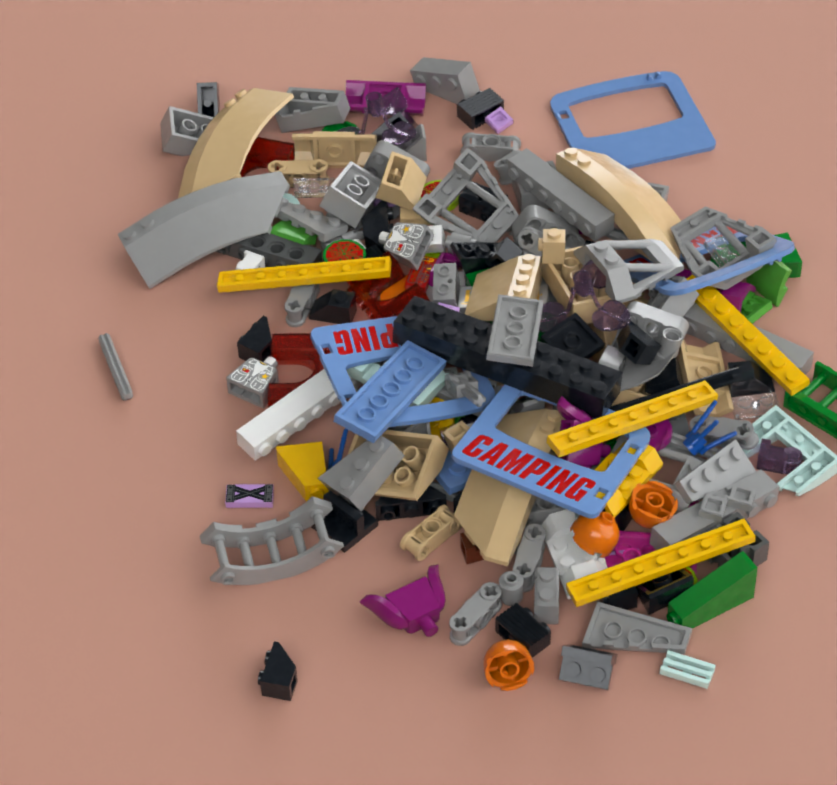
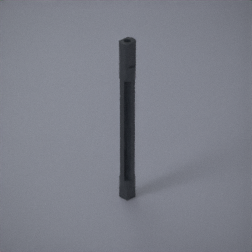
[609,362,755,412]

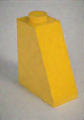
[276,441,328,501]

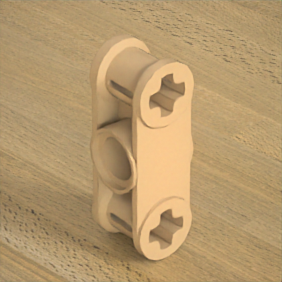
[268,159,329,188]
[400,504,462,561]

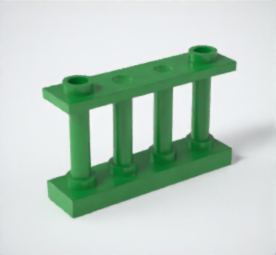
[783,361,837,439]

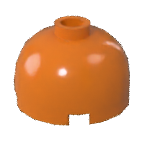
[628,481,678,529]
[570,511,620,558]
[483,639,534,691]

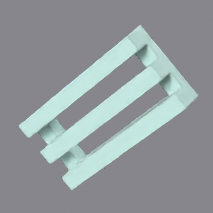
[660,650,716,689]

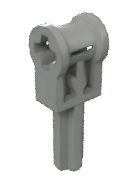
[445,370,486,407]

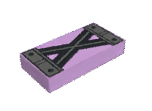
[225,484,274,508]

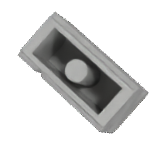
[534,567,559,624]

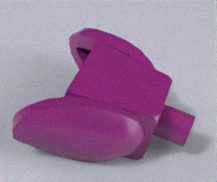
[556,396,611,469]
[360,564,446,637]

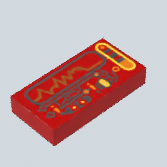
[404,256,437,293]

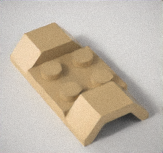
[292,131,377,168]
[678,340,734,418]

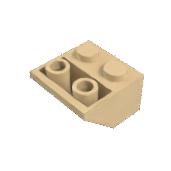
[376,151,427,212]

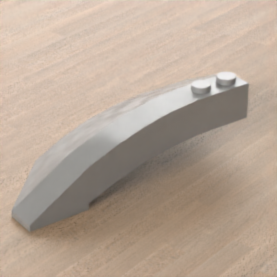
[118,171,290,289]

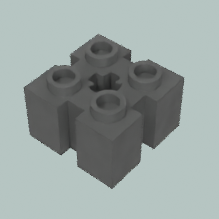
[702,512,769,567]

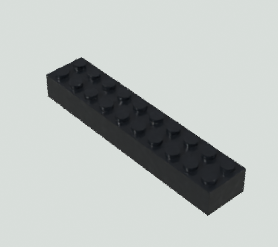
[392,296,623,418]

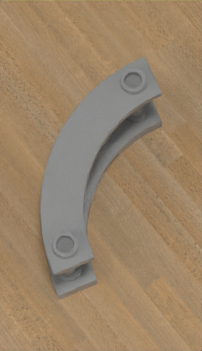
[200,496,344,585]

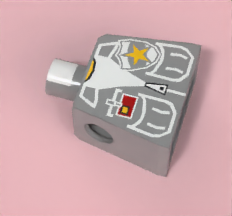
[379,222,434,271]
[226,356,279,409]

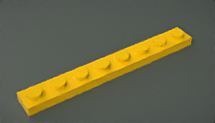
[217,256,392,293]
[686,275,810,396]
[546,381,718,457]
[566,518,755,607]

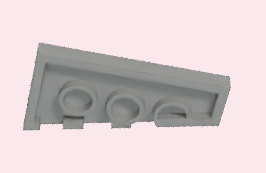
[277,198,348,242]
[674,439,757,504]
[582,601,692,654]

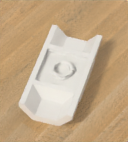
[541,509,608,599]

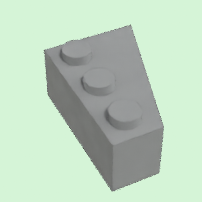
[410,57,480,104]
[275,87,350,133]
[647,276,700,317]
[318,435,405,511]

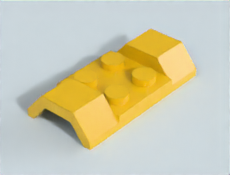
[595,441,663,518]

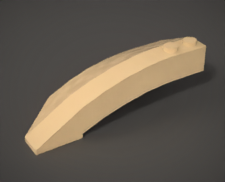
[453,409,565,566]

